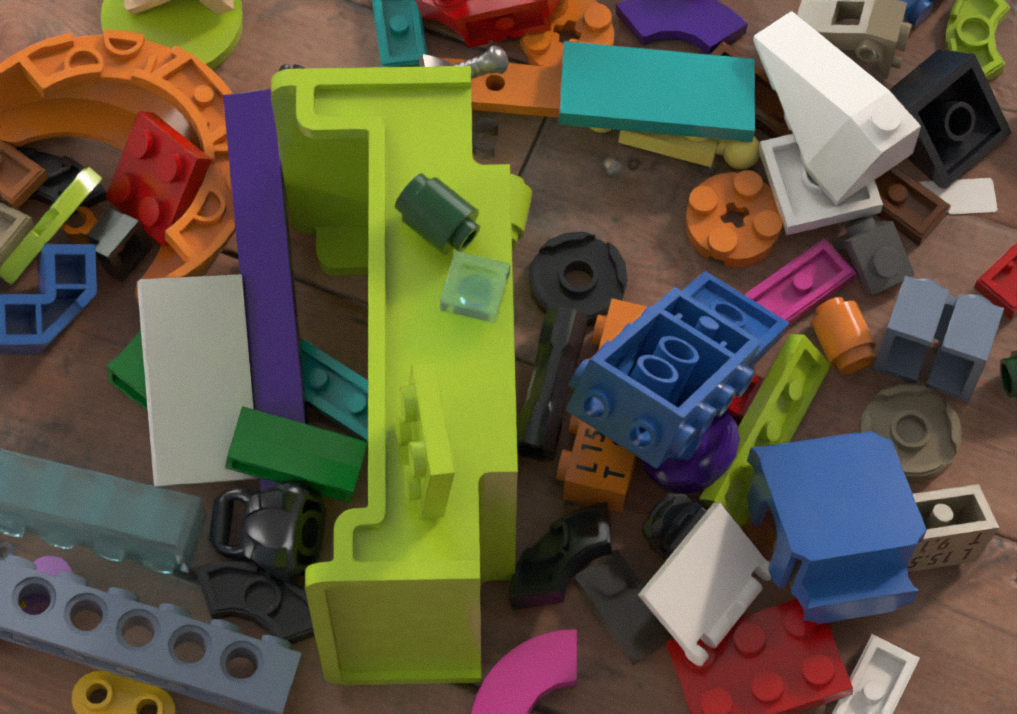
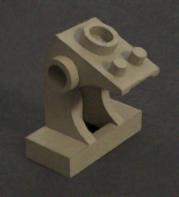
[797,0,912,79]

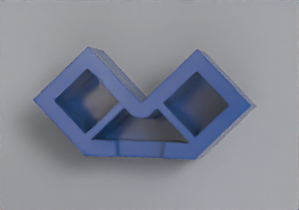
[0,244,97,355]

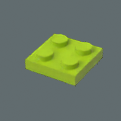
[394,361,455,520]

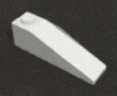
[753,11,921,206]

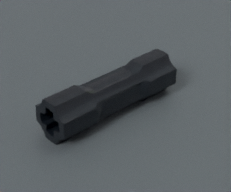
[516,306,588,462]

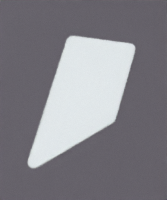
[919,178,998,215]

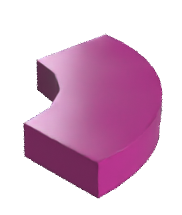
[471,629,577,714]

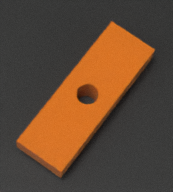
[437,57,561,117]

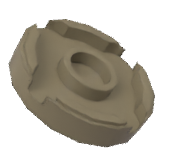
[859,383,961,483]

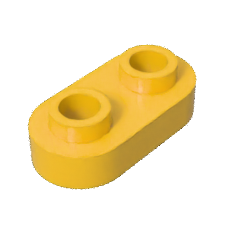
[71,671,178,714]

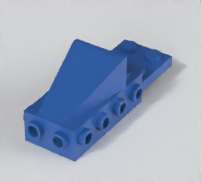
[565,271,789,469]

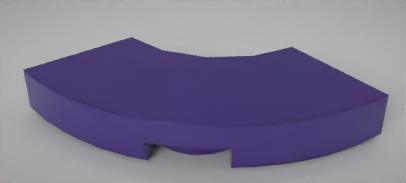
[615,0,748,55]

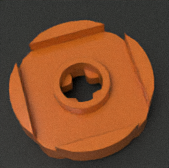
[520,0,614,68]
[685,170,783,268]

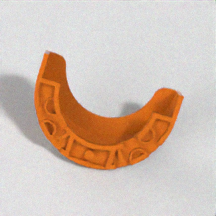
[0,29,236,307]

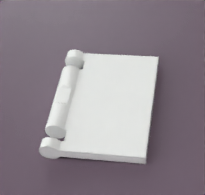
[638,502,771,666]

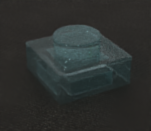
[440,251,510,323]

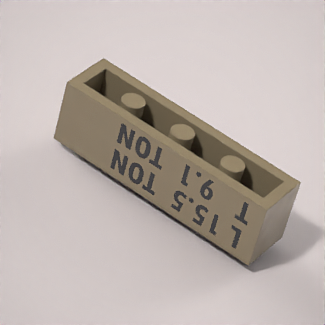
[773,484,1000,589]

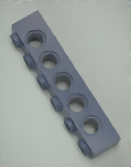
[0,555,302,714]

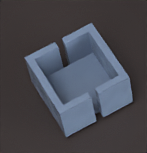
[873,275,1004,402]

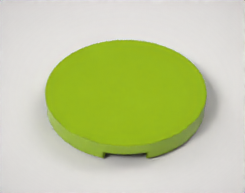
[101,0,243,70]

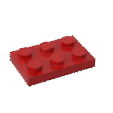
[666,599,853,714]

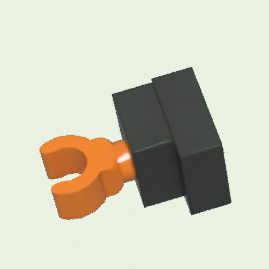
[62,206,153,282]

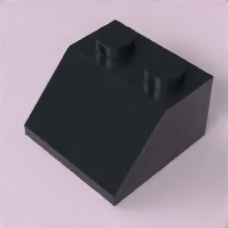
[889,49,1012,189]

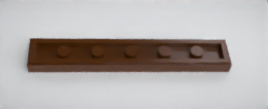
[710,41,951,246]

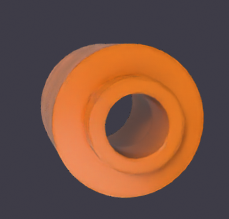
[810,297,877,375]

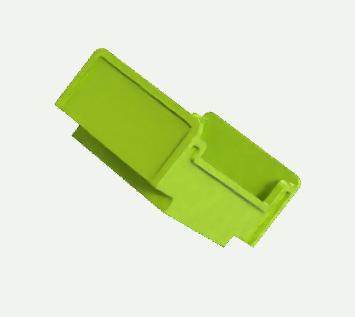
[271,66,518,685]

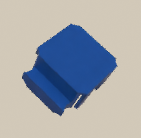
[747,432,927,624]

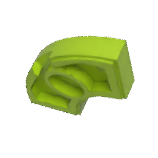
[944,0,1011,82]
[0,167,102,286]

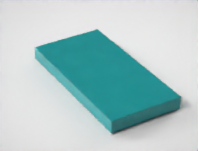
[558,41,755,142]

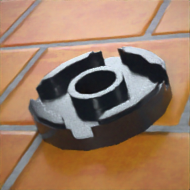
[529,232,628,326]

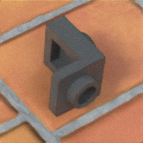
[833,216,915,295]

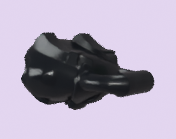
[209,480,326,581]

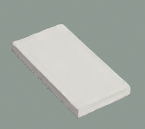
[137,274,258,487]

